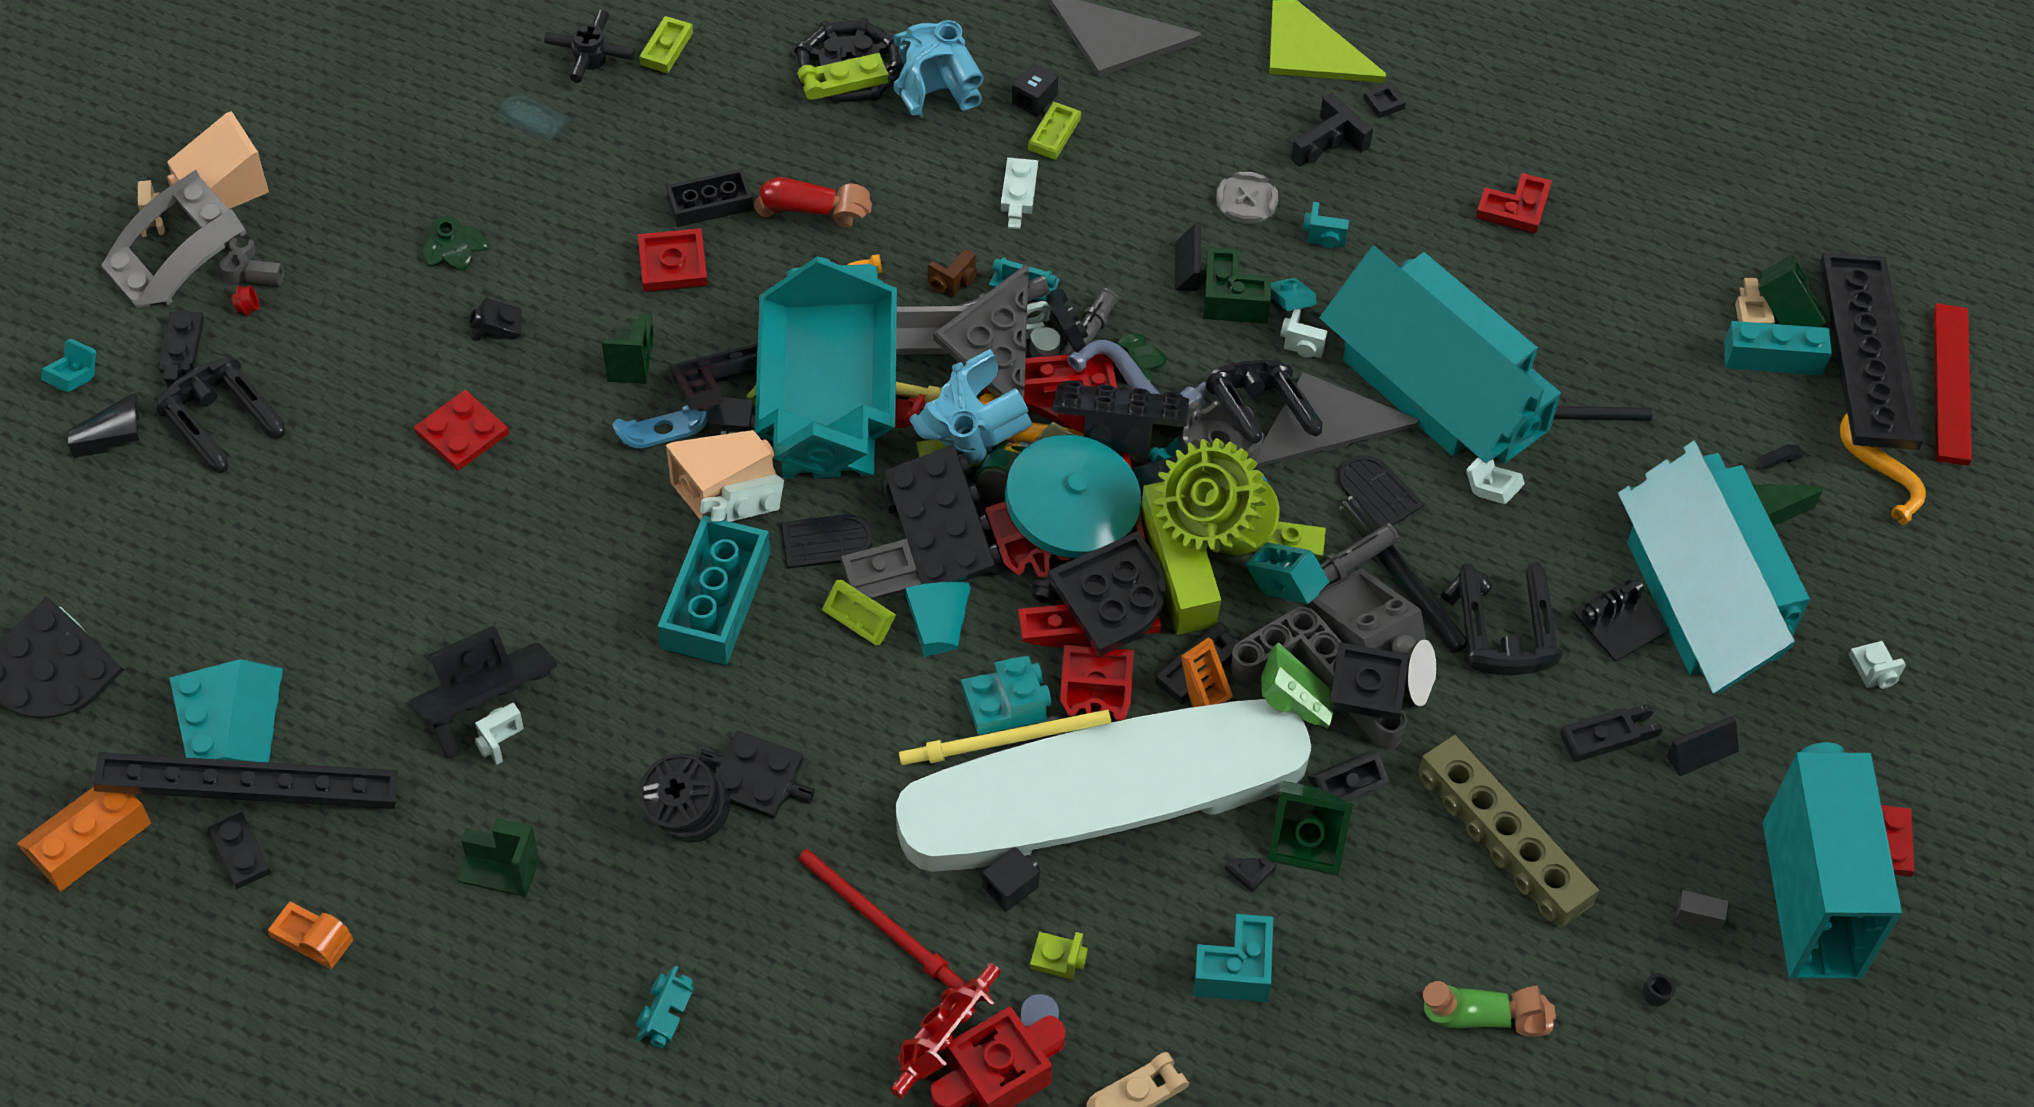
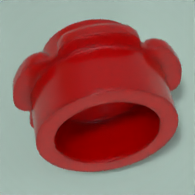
[232,285,260,316]

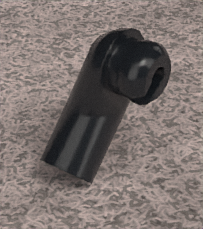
[1441,571,1492,606]

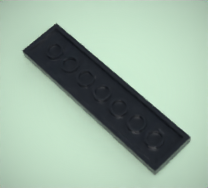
[1820,252,1923,450]

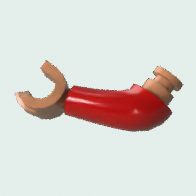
[754,177,872,228]

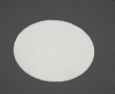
[1408,640,1436,706]

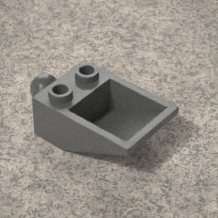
[1309,568,1426,662]

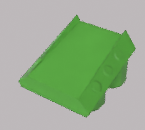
[1261,642,1333,728]

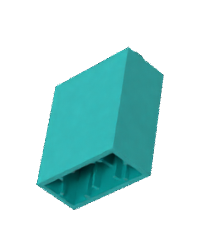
[1763,742,1902,979]

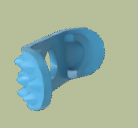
[613,406,710,448]

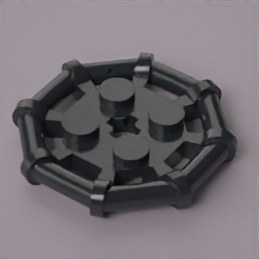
[794,17,904,104]

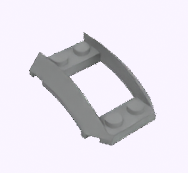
[101,170,247,308]

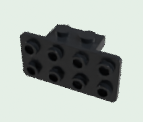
[1053,381,1189,455]
[410,626,557,726]

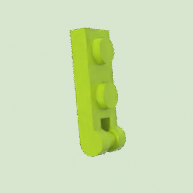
[797,53,888,100]

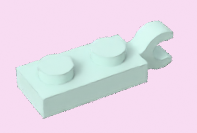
[1001,157,1038,230]
[700,474,784,522]

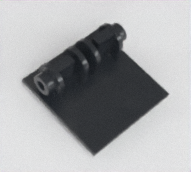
[1572,579,1669,662]

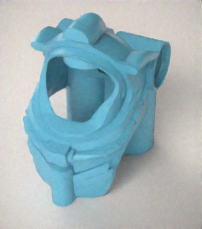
[893,20,984,118]
[910,349,1032,464]

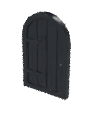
[1339,455,1425,528]
[782,514,873,569]

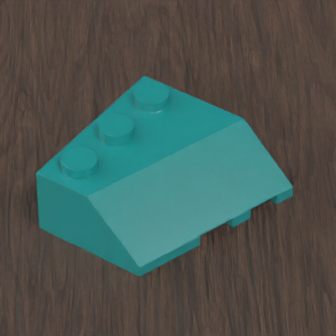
[169,659,283,762]

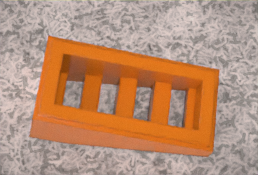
[1181,638,1233,707]

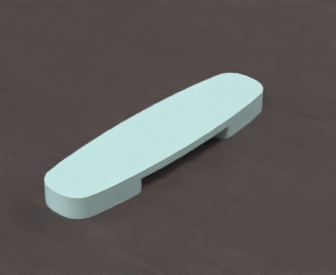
[896,699,1311,872]

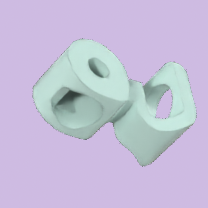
[1026,301,1060,358]

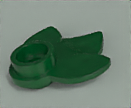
[423,216,487,271]
[1112,333,1167,383]

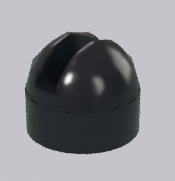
[1642,973,1676,1007]

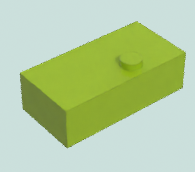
[1140,481,1221,635]

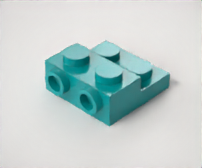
[961,656,1051,735]

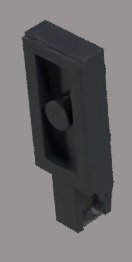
[159,311,204,388]

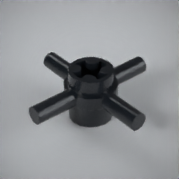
[544,10,635,83]

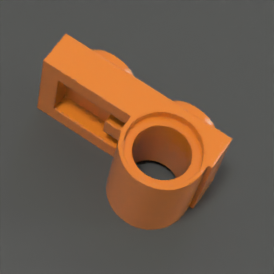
[268,901,353,970]

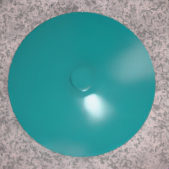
[1005,435,1141,558]

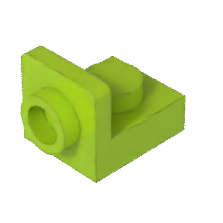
[1030,932,1088,980]

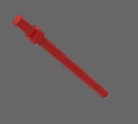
[798,849,966,988]

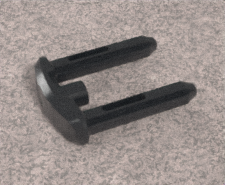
[157,358,286,473]
[1206,360,1323,443]
[1458,561,1563,675]

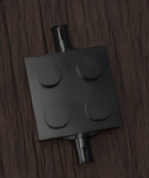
[698,730,815,819]

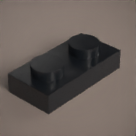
[208,812,271,889]

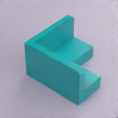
[1193,914,1273,1002]

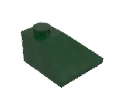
[1268,781,1353,875]

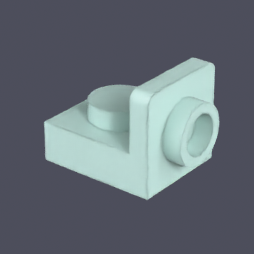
[1849,641,1906,689]

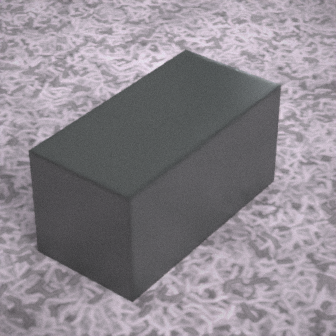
[1676,890,1728,929]

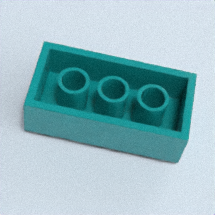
[657,515,770,665]

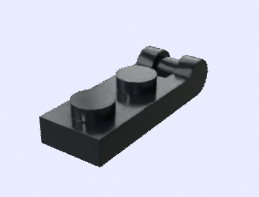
[1155,622,1242,705]

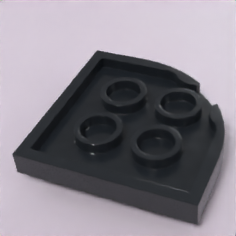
[1048,531,1165,657]
[0,597,125,717]

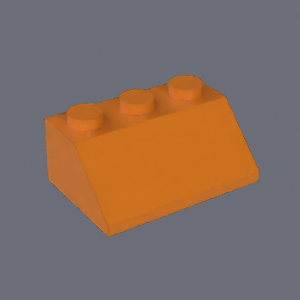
[16,787,151,892]

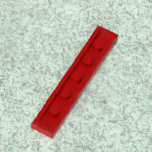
[1933,303,1972,466]

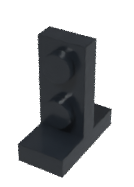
[1291,93,1373,167]

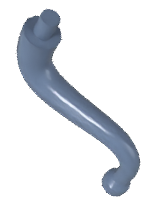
[1067,340,1209,409]

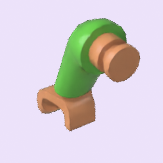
[1423,981,1556,1036]

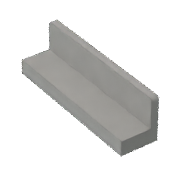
[896,306,969,355]

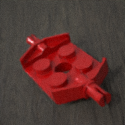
[889,963,1001,1099]

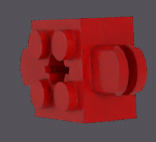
[931,1006,1066,1107]

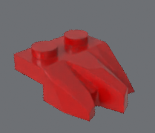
[985,502,1070,577]
[1060,645,1134,721]

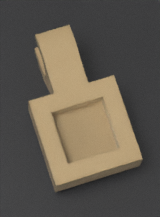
[138,180,165,237]
[1735,278,1775,324]

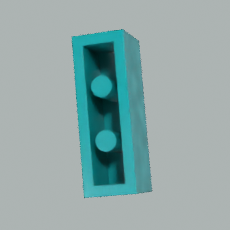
[1724,321,1831,376]

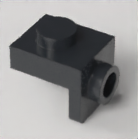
[469,298,522,341]

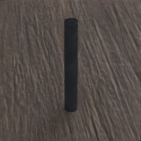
[1553,406,1652,421]

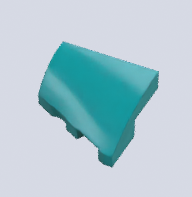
[905,582,970,657]

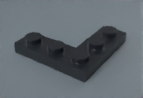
[669,343,758,411]

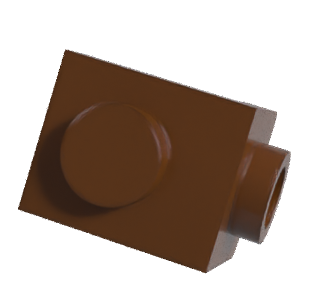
[927,249,977,297]

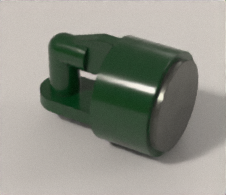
[974,440,1027,505]

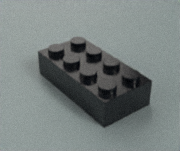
[666,169,753,227]

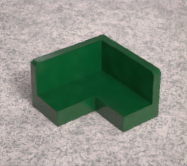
[1203,247,1271,323]
[1758,254,1826,327]
[602,314,654,384]
[456,818,540,897]

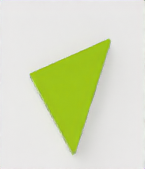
[1269,0,1386,83]

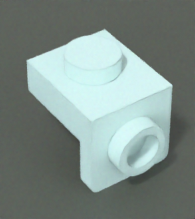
[1280,309,1327,358]
[1466,457,1525,504]
[475,703,524,765]

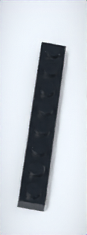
[94,752,398,809]

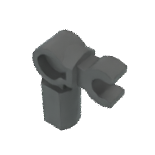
[220,238,284,287]

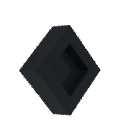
[1363,82,1406,118]

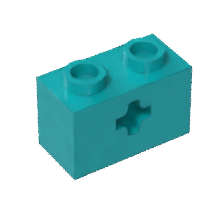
[1245,542,1329,604]

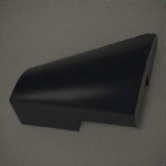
[68,393,140,458]

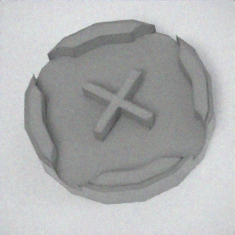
[1216,172,1278,224]

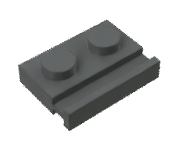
[841,539,921,600]

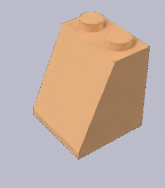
[167,111,269,209]
[666,430,776,520]

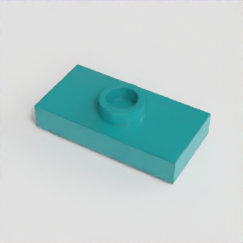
[1270,278,1317,311]

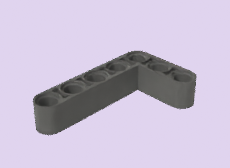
[1230,607,1407,749]

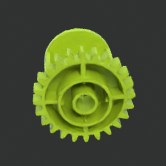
[1153,438,1279,556]

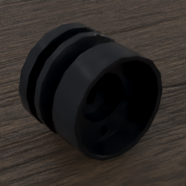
[640,753,730,843]

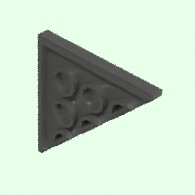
[1047,0,1202,77]
[933,264,1029,400]
[1254,372,1419,470]

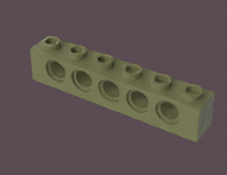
[1418,735,1599,928]

